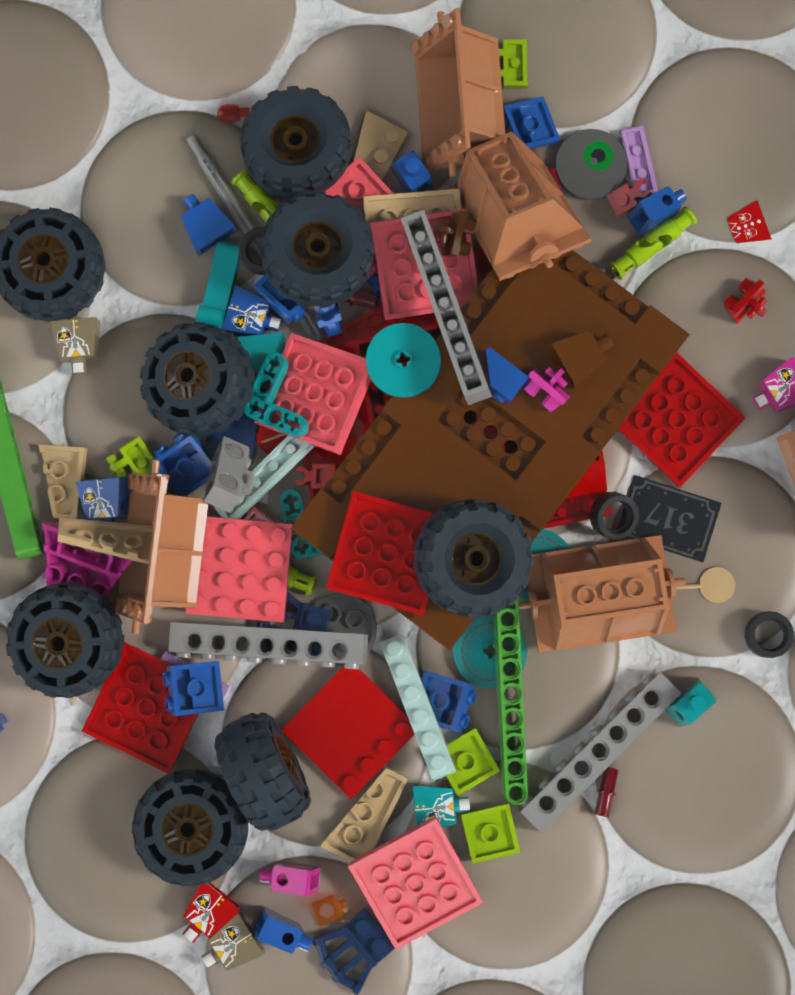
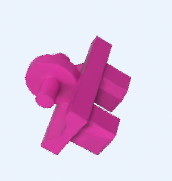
[523,367,570,412]

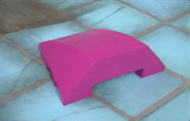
[42,522,132,597]

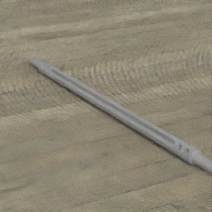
[186,135,327,345]

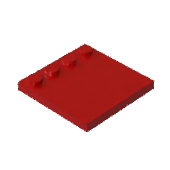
[618,352,745,488]
[326,491,434,615]
[82,642,199,774]
[281,666,415,799]

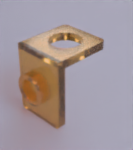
[312,893,349,926]

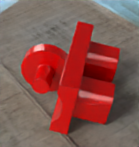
[724,278,767,324]

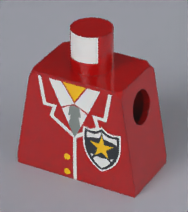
[182,882,242,943]

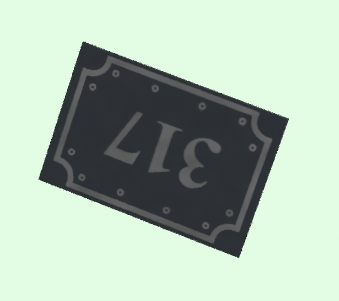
[618,475,722,562]

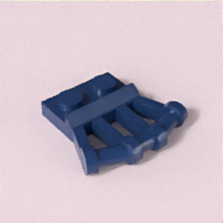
[256,591,332,656]
[312,907,395,995]

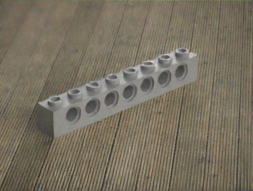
[401,210,492,405]
[168,622,368,669]
[519,672,682,834]

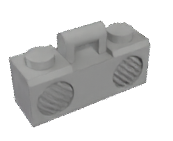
[204,436,254,513]

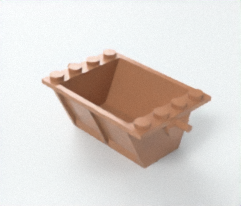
[412,8,505,178]
[449,131,591,281]
[112,460,208,634]
[519,535,685,653]

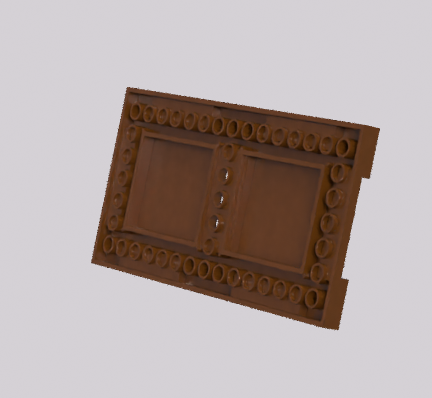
[290,250,690,651]

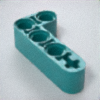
[195,240,241,329]

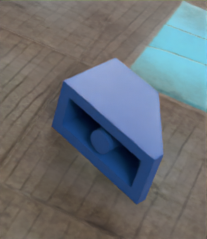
[485,347,529,404]

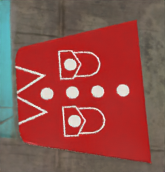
[727,200,772,243]

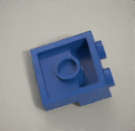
[503,96,561,151]
[254,274,306,324]
[151,433,212,496]
[163,661,224,716]
[421,670,477,733]

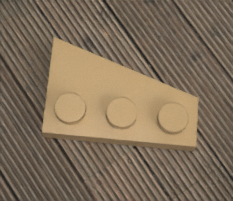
[38,444,87,519]

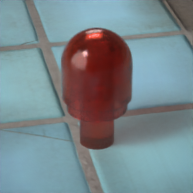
[217,103,250,124]

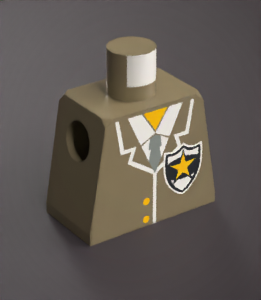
[50,317,100,375]
[201,910,265,971]

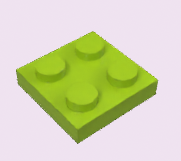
[446,728,500,796]
[461,803,521,864]

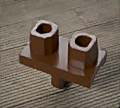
[434,210,477,257]

